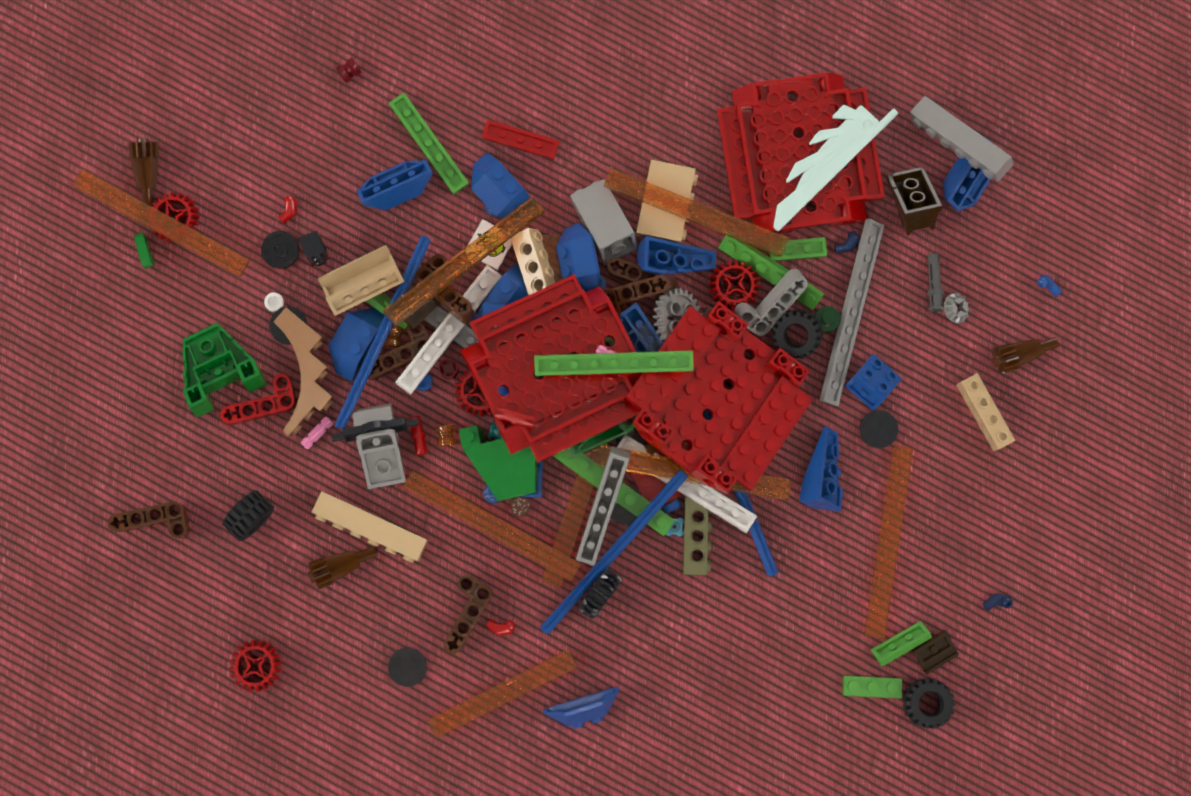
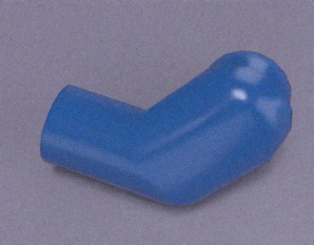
[1037,275,1062,297]

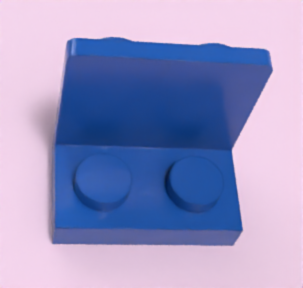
[845,354,902,411]

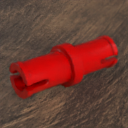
[494,406,536,428]
[408,416,428,456]

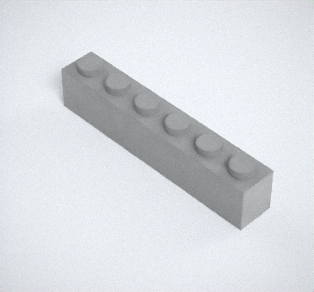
[910,96,1014,182]
[576,446,630,566]

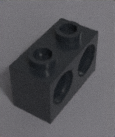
[299,231,330,267]

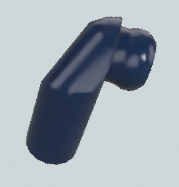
[834,231,860,253]
[982,593,1013,611]

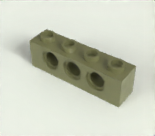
[682,497,712,576]

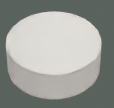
[264,292,284,312]

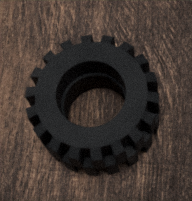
[772,309,823,359]
[222,490,274,542]
[902,678,956,729]

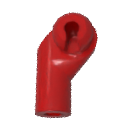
[278,196,297,224]
[485,619,515,636]

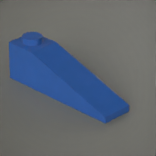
[637,236,716,275]
[799,427,843,512]

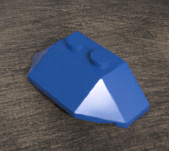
[943,137,991,211]
[471,152,538,220]
[357,160,433,210]
[556,223,600,292]
[474,263,528,320]
[620,303,664,352]
[328,307,385,382]
[543,686,619,729]

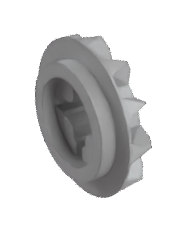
[944,293,971,323]

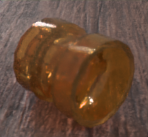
[383,326,403,348]
[436,425,457,447]

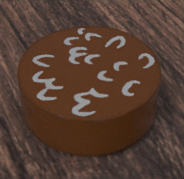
[511,497,530,517]

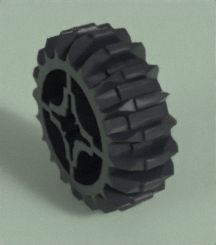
[579,569,621,619]

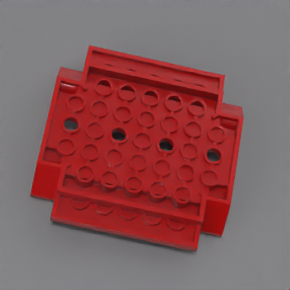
[717,72,885,238]
[460,274,642,463]
[625,301,813,494]

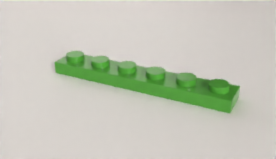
[389,93,469,195]
[718,231,824,310]

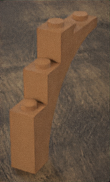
[274,308,333,436]

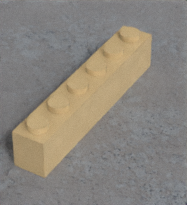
[312,491,429,563]

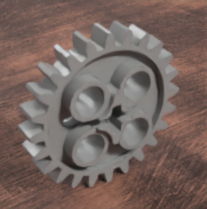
[653,288,703,341]

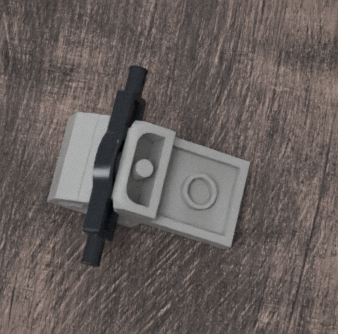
[331,403,419,489]

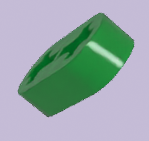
[134,232,154,269]

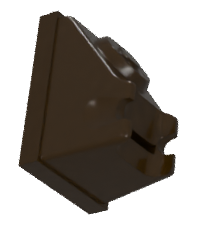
[887,167,942,236]

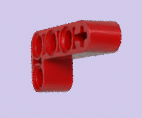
[220,374,297,425]

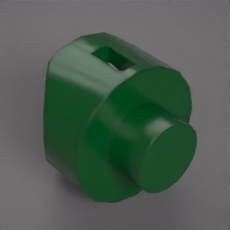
[814,306,841,334]

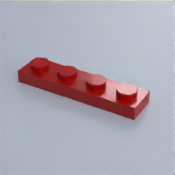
[482,119,560,160]

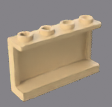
[636,160,698,244]
[318,245,404,316]

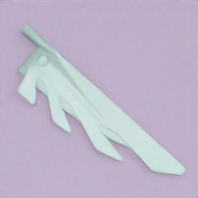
[773,105,898,231]

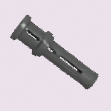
[927,254,944,312]

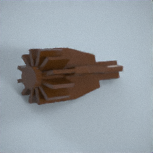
[128,138,159,208]
[992,337,1059,374]
[307,546,377,590]

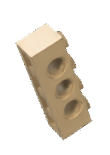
[510,228,555,295]
[956,373,1016,452]

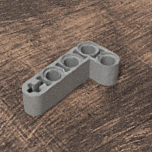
[734,269,808,336]

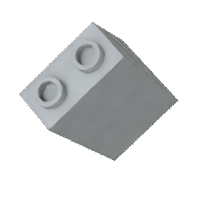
[570,179,637,266]

